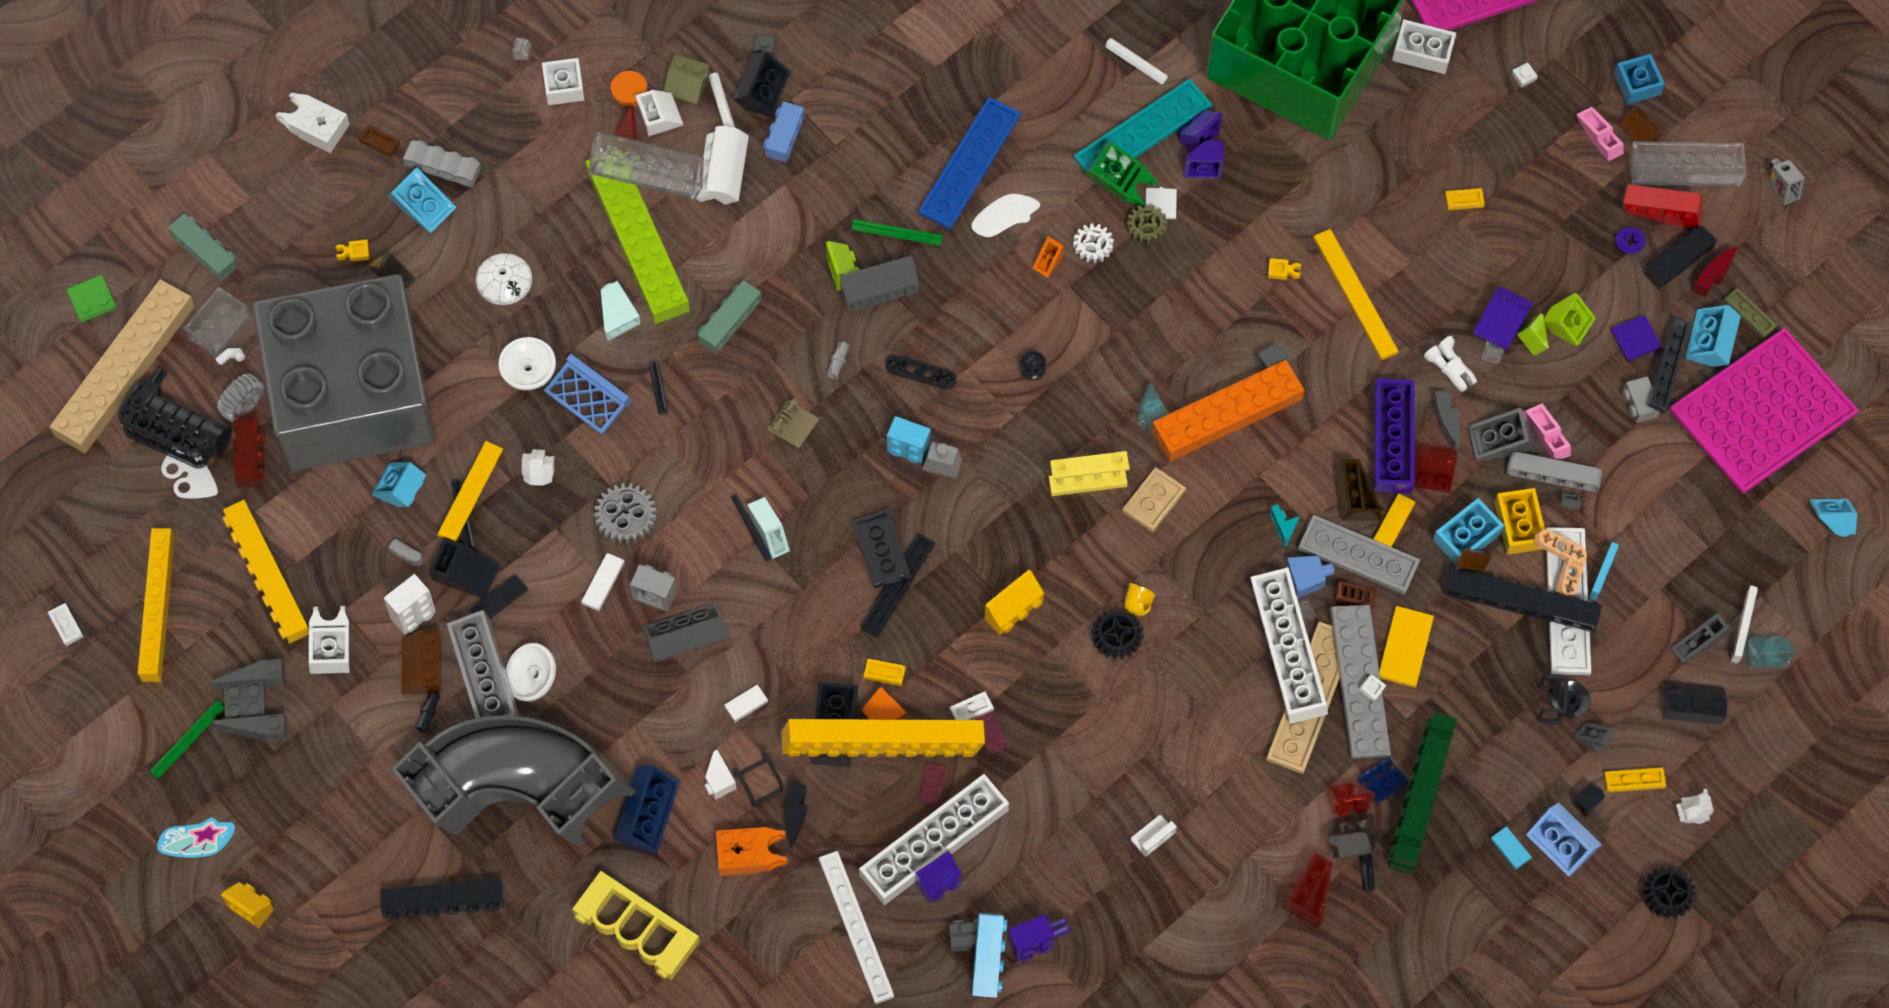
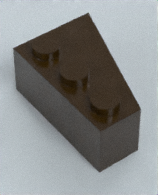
[1335,459,1385,521]

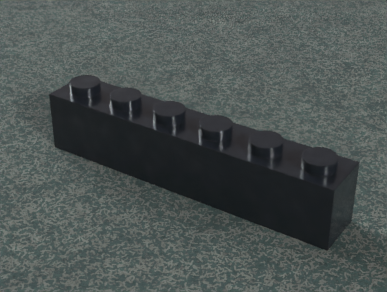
[380,879,504,920]

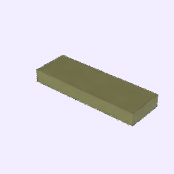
[1723,288,1777,339]

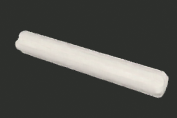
[1106,38,1168,84]
[709,73,735,128]

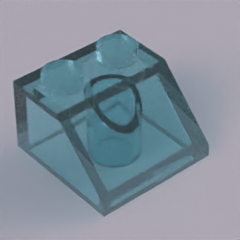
[1745,636,1796,668]

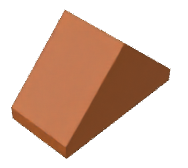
[1032,236,1065,278]

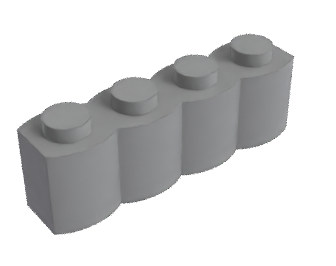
[403,140,481,187]

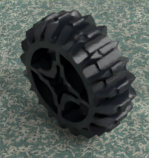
[1091,608,1144,661]
[1642,865,1697,919]

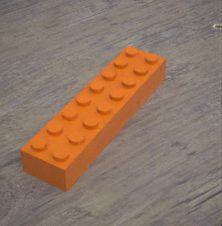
[1151,360,1305,462]

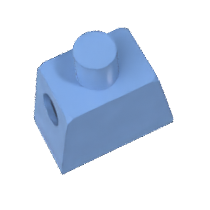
[1286,556,1334,598]

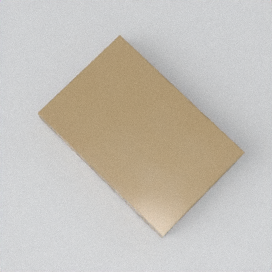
[1122,467,1187,533]

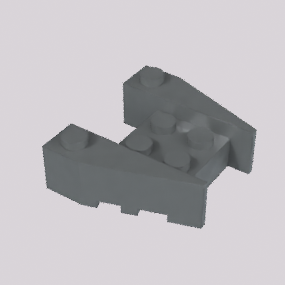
[212,659,287,742]

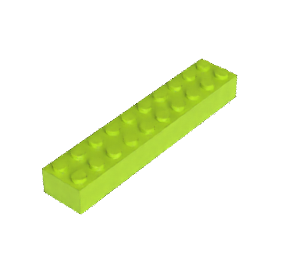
[585,148,690,324]

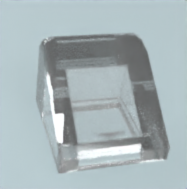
[1481,341,1504,364]

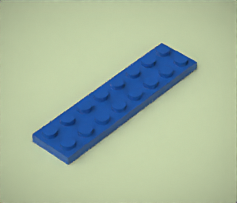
[918,97,1021,230]

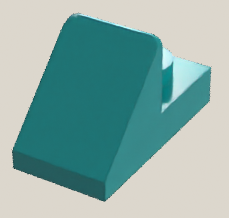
[1270,504,1300,547]

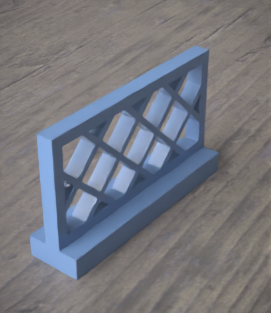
[544,354,632,435]

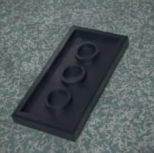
[852,509,911,589]

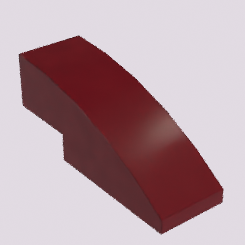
[1693,246,1738,297]

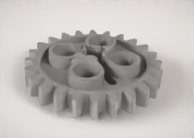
[594,483,657,544]

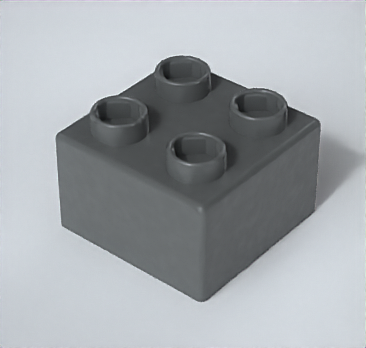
[253,274,436,472]

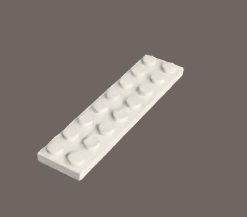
[1546,527,1591,675]

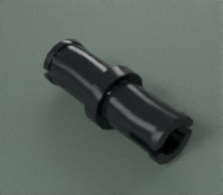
[416,692,440,733]

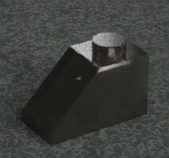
[368,252,415,288]

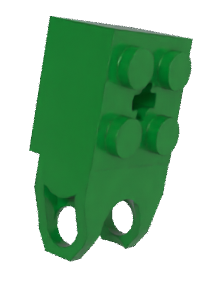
[1086,141,1158,207]

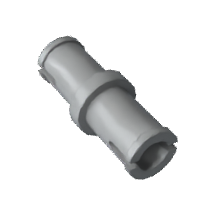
[826,342,849,379]

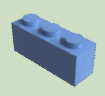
[763,101,804,162]

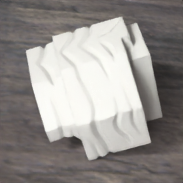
[522,449,555,485]
[1676,789,1714,824]

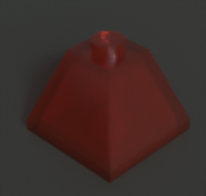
[611,105,639,157]

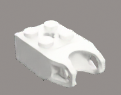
[276,93,350,153]
[309,606,350,674]

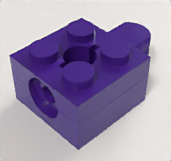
[1007,914,1071,962]

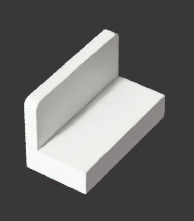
[1131,815,1177,857]

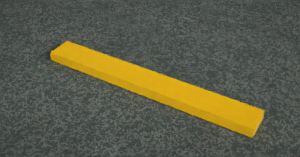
[1313,229,1398,361]

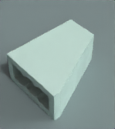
[601,281,640,341]
[747,497,790,559]

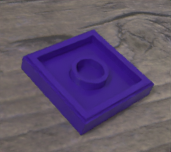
[1610,315,1662,362]

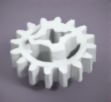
[1073,223,1114,263]

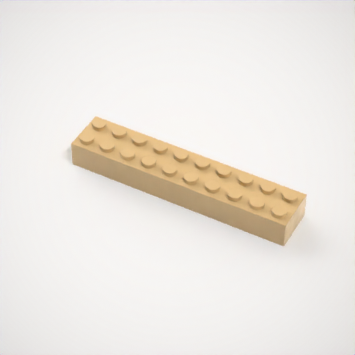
[49,279,195,453]

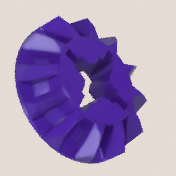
[1615,227,1646,255]

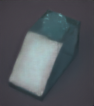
[1138,383,1168,431]

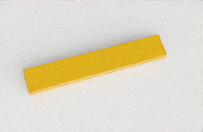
[437,441,503,542]

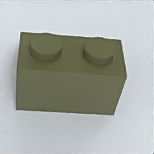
[663,54,710,106]

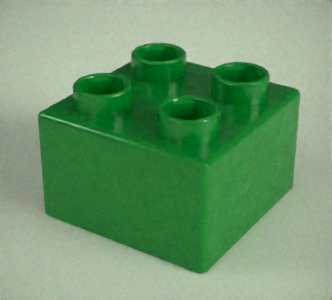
[1206,0,1406,140]

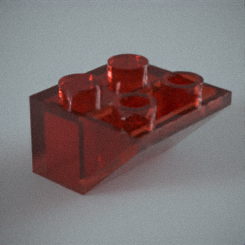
[1414,444,1457,493]

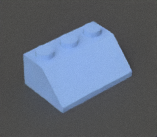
[1526,803,1602,877]

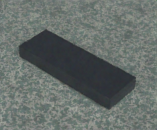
[470,574,528,619]

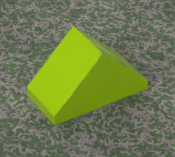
[1517,314,1549,355]

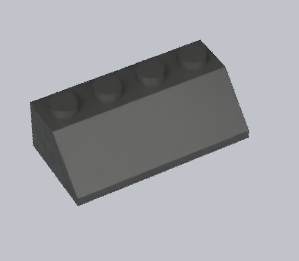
[840,256,919,312]
[642,602,729,661]

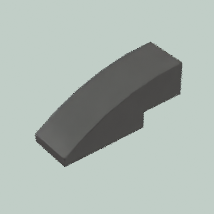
[1433,391,1460,451]

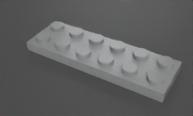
[1298,515,1420,595]

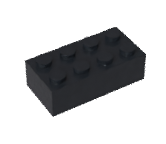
[811,682,858,767]

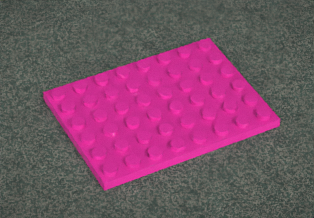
[1669,328,1859,495]

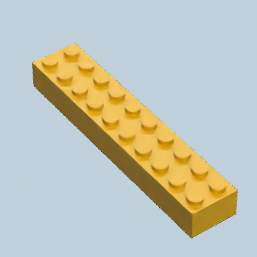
[781,719,985,757]

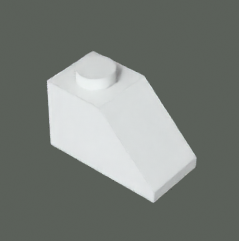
[704,750,736,800]

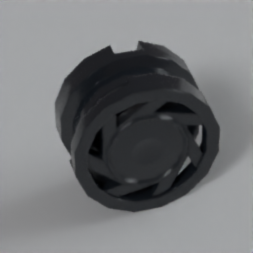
[1019,351,1046,381]

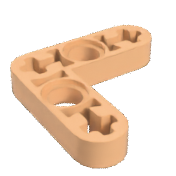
[1535,529,1587,596]

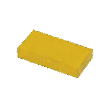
[1445,188,1485,210]
[864,659,906,686]

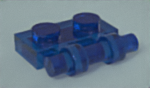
[1357,758,1409,805]

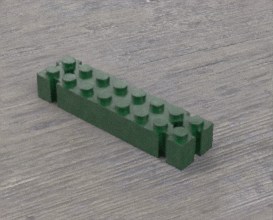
[1387,712,1457,875]

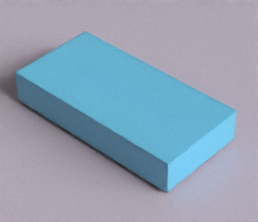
[1490,826,1532,870]

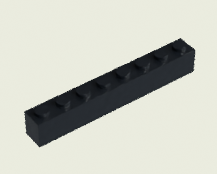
[1444,567,1602,633]

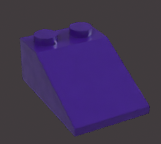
[1473,286,1533,350]

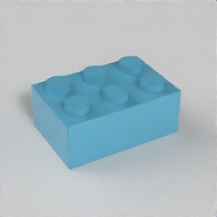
[1433,498,1504,567]

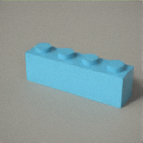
[972,913,1007,997]

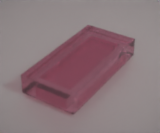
[975,711,1008,755]
[920,764,946,806]

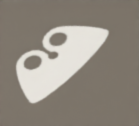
[161,448,218,499]

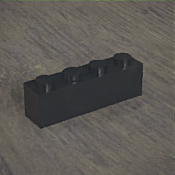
[1644,225,1717,290]

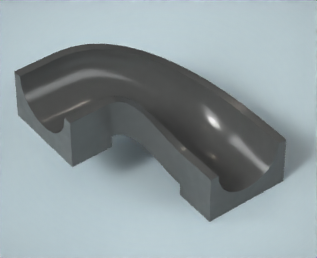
[391,716,636,846]

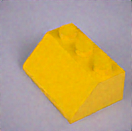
[985,570,1044,635]

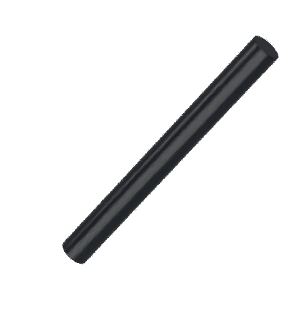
[731,494,772,561]

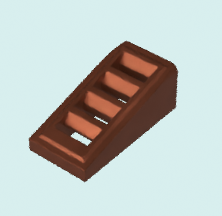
[1335,581,1376,609]

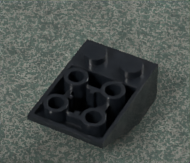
[429,538,500,599]

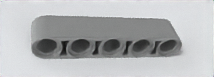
[1507,452,1602,492]

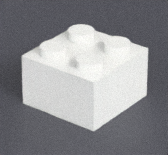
[542,58,585,105]

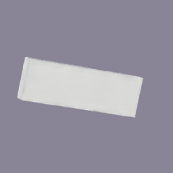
[581,553,625,611]

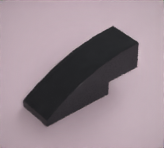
[785,781,807,848]

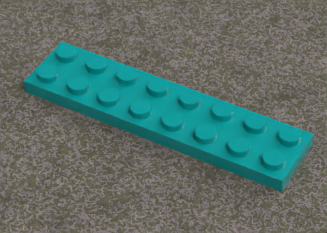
[1074,79,1212,185]

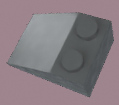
[1468,408,1536,461]

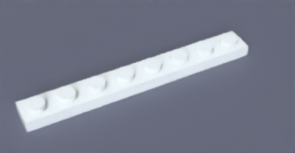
[819,851,894,1005]

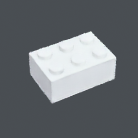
[1392,19,1456,74]
[384,574,436,636]

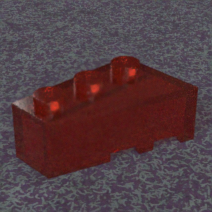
[1282,853,1333,929]

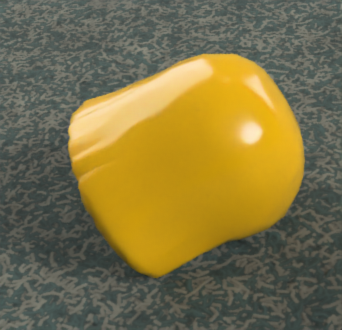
[1124,583,1155,616]

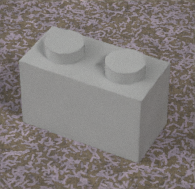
[1622,376,1660,423]

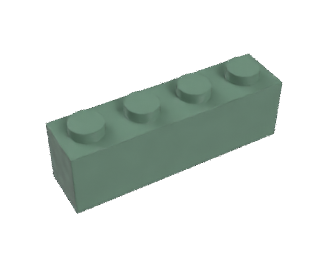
[168,213,238,282]
[697,280,762,355]

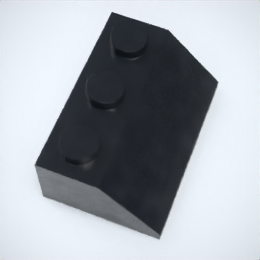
[733,51,791,117]
[1663,681,1727,725]

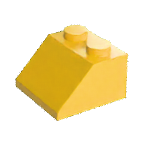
[221,882,274,928]

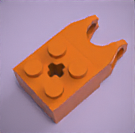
[716,827,788,876]

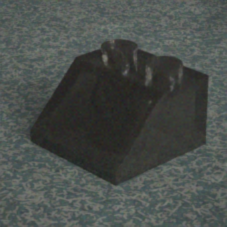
[1328,813,1375,859]

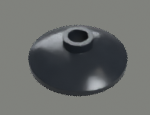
[1551,681,1591,718]

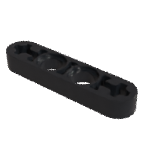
[885,355,956,390]

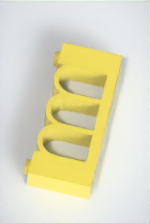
[572,871,700,980]

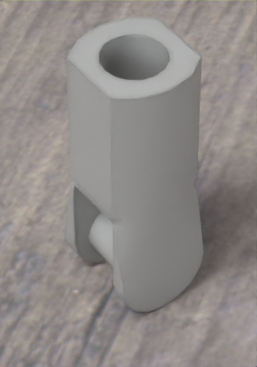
[388,538,422,567]

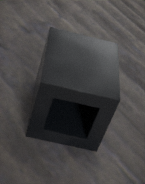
[1572,783,1605,817]

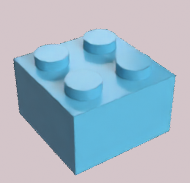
[887,416,931,464]

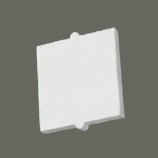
[1146,187,1177,219]

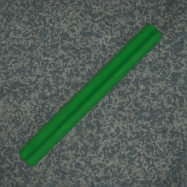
[851,219,943,246]
[151,701,224,778]

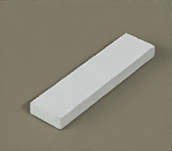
[1731,586,1758,663]

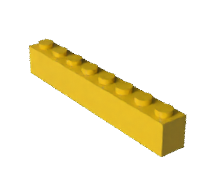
[222,500,309,644]
[138,528,175,682]

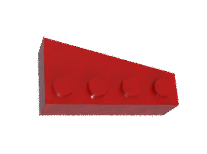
[1623,184,1703,230]

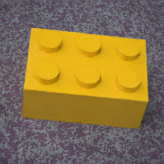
[1494,488,1547,555]

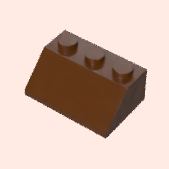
[402,630,441,695]

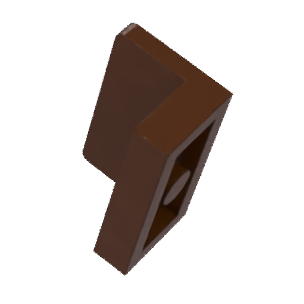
[1619,107,1665,149]

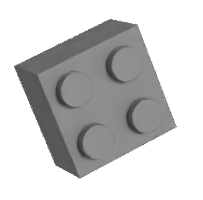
[630,564,677,612]

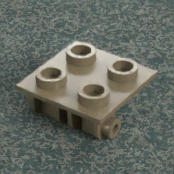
[767,399,820,448]

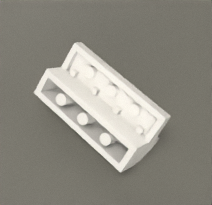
[696,126,749,205]

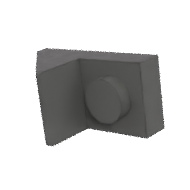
[1574,722,1616,754]

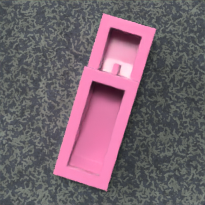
[1577,107,1624,161]
[1526,404,1571,460]

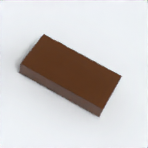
[359,125,400,158]
[1456,548,1492,572]

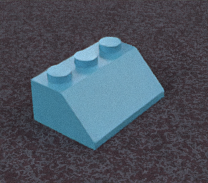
[1685,305,1741,367]

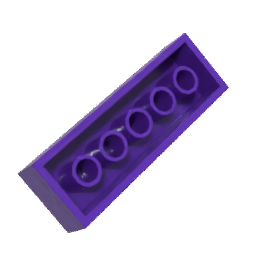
[1373,378,1415,494]

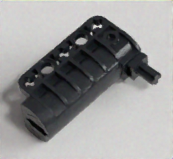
[118,368,232,469]

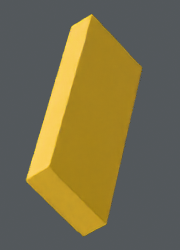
[1373,493,1415,547]
[1604,767,1666,793]

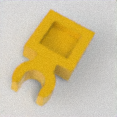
[336,240,369,261]
[1268,258,1301,280]

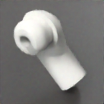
[215,348,245,365]

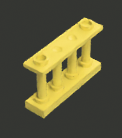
[1049,451,1130,496]

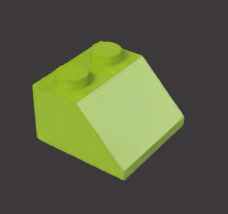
[826,241,859,291]

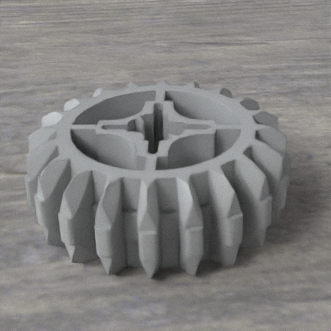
[217,373,264,422]

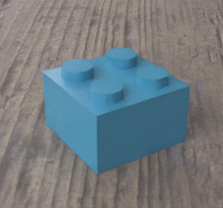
[1613,54,1665,105]

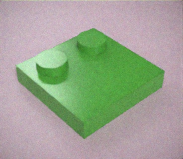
[67,275,116,323]

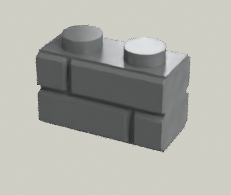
[949,918,978,952]

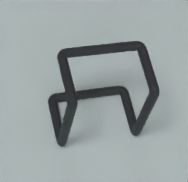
[1537,674,1568,724]
[733,752,784,807]

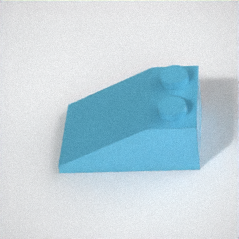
[387,168,456,233]

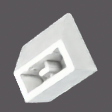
[635,90,683,137]

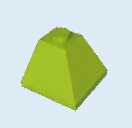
[1544,293,1596,346]

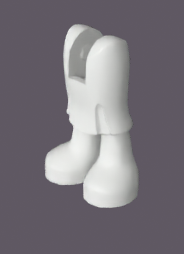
[1424,336,1477,392]

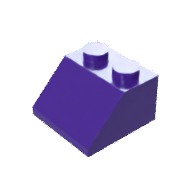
[1179,110,1223,152]
[1184,139,1224,178]
[915,851,962,903]

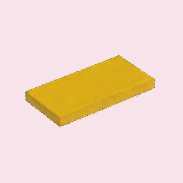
[1379,606,1434,688]

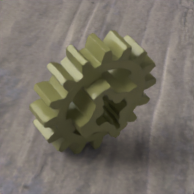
[1127,204,1167,244]

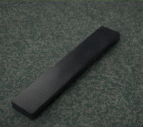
[1647,315,1691,414]
[861,534,935,638]

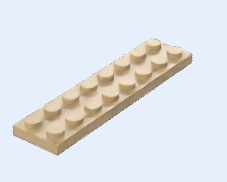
[1266,621,1340,774]

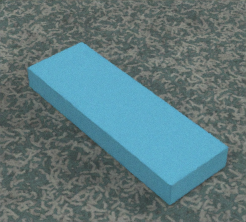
[1589,542,1619,600]

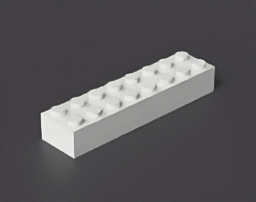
[1251,568,1328,724]
[859,774,1009,905]

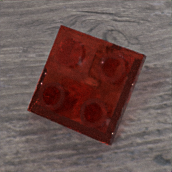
[1327,783,1375,816]

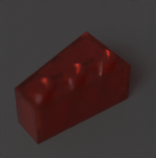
[233,419,265,488]

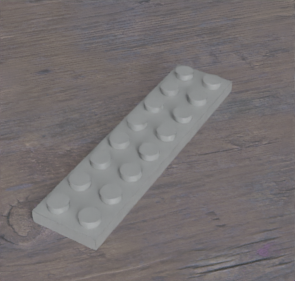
[1330,605,1391,759]

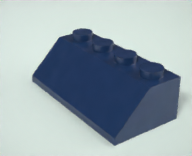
[613,765,680,854]

